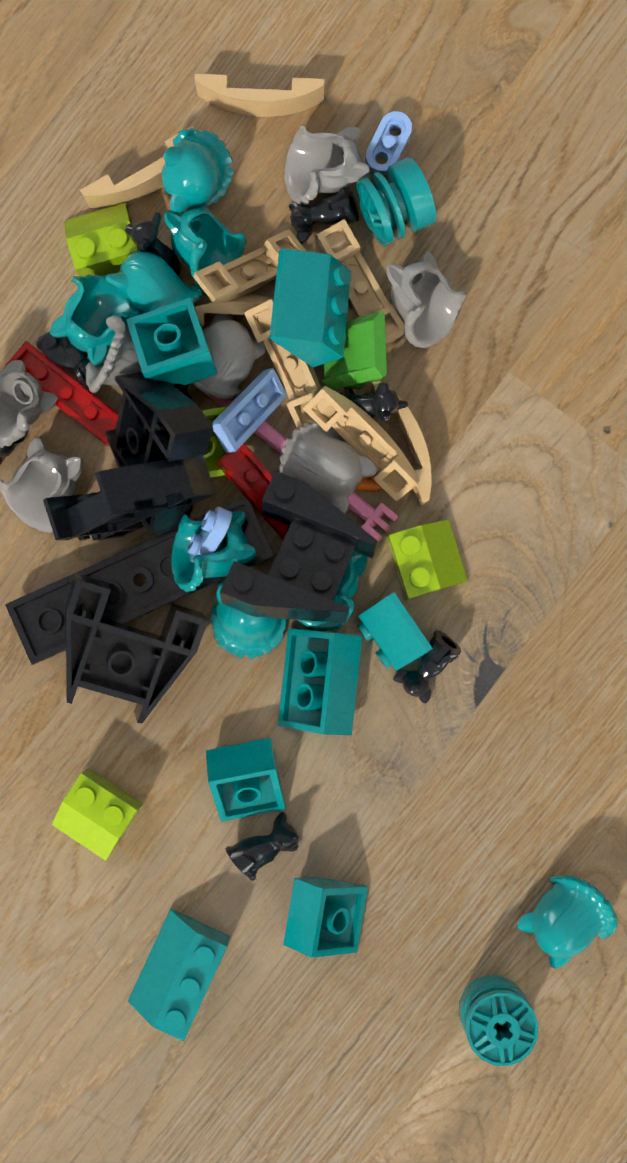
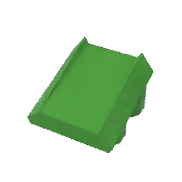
[320,311,387,390]

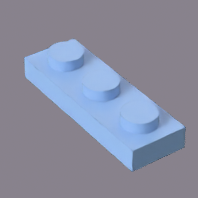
[212,368,288,453]

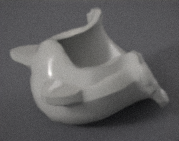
[284,125,370,205]
[387,252,467,348]
[193,314,266,399]
[85,315,142,393]
[0,360,58,448]
[279,421,378,513]
[0,437,83,533]

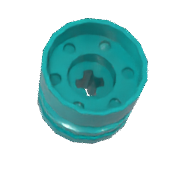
[356,157,436,247]
[459,975,538,1066]

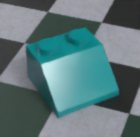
[126,297,217,385]
[356,592,433,671]
[206,738,285,822]
[283,877,368,958]

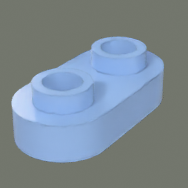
[365,111,412,176]
[187,506,232,563]

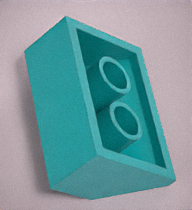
[269,248,351,367]
[278,628,362,735]
[128,908,230,1042]

